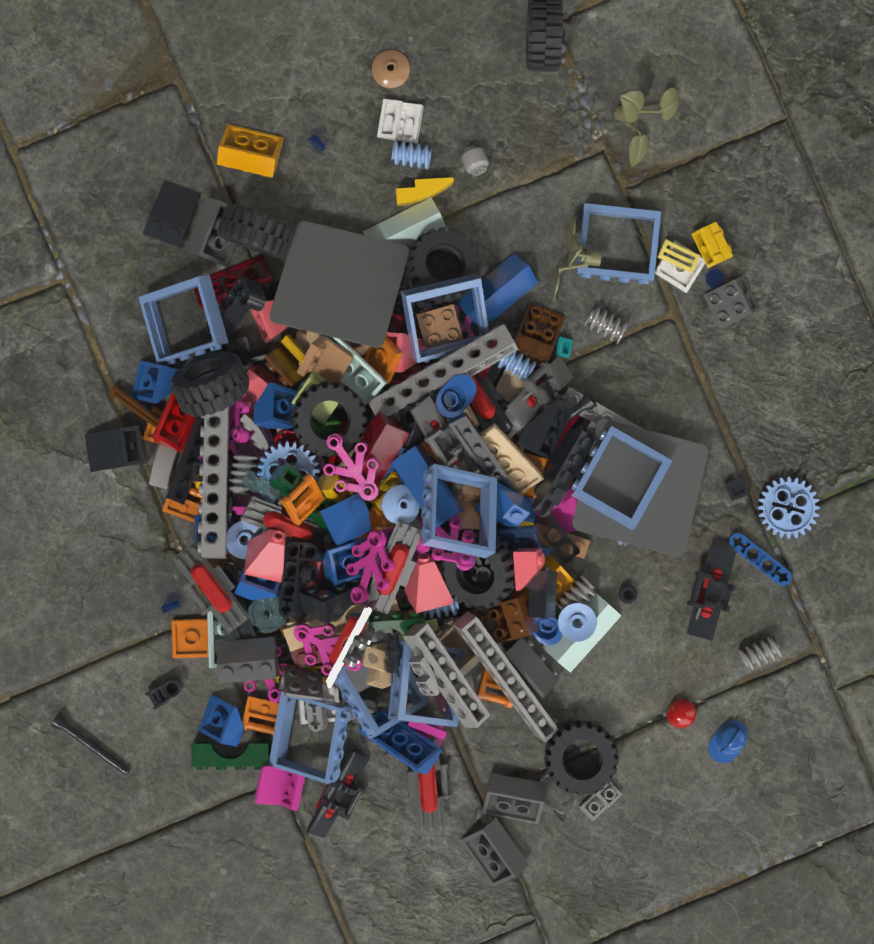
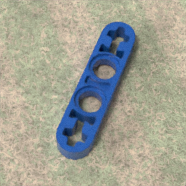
[728,533,792,586]

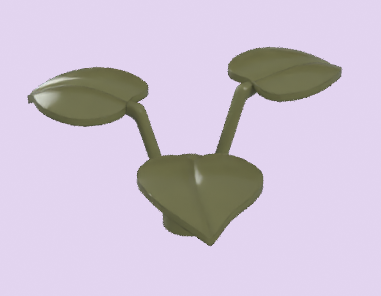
[614,87,679,167]
[551,214,602,302]

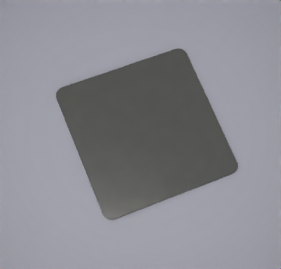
[270,221,409,348]
[572,419,708,556]

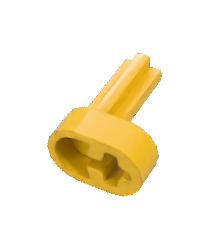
[281,334,306,367]

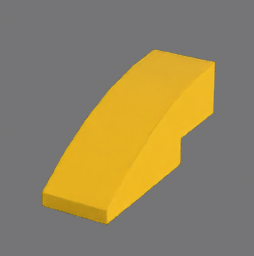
[396,177,454,206]

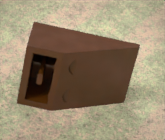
[514,302,565,370]
[264,345,310,389]
[468,593,538,644]

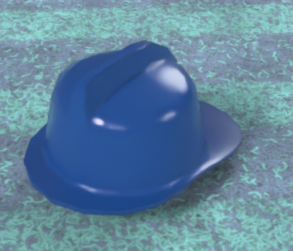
[436,374,476,418]
[533,615,563,645]
[709,720,748,763]

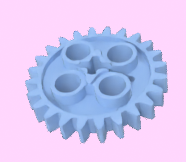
[257,440,320,500]
[757,477,820,539]

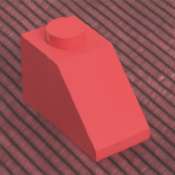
[513,548,545,591]

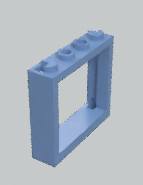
[576,203,661,285]
[401,274,489,363]
[138,275,228,365]
[571,426,672,530]
[421,464,497,558]
[334,640,430,739]
[388,641,465,727]
[269,690,350,784]

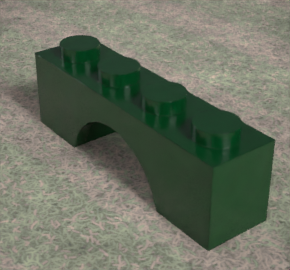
[268,463,337,530]
[345,609,425,641]
[191,741,270,770]

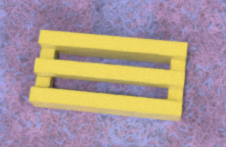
[657,239,701,273]

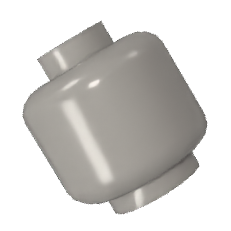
[461,146,489,176]

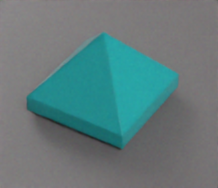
[554,336,573,359]

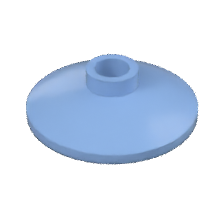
[382,485,420,524]
[227,521,263,559]
[558,603,597,642]

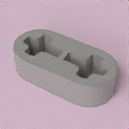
[306,702,328,732]

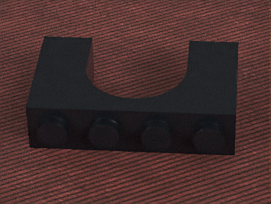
[480,566,557,618]

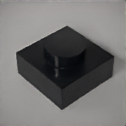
[724,476,749,501]

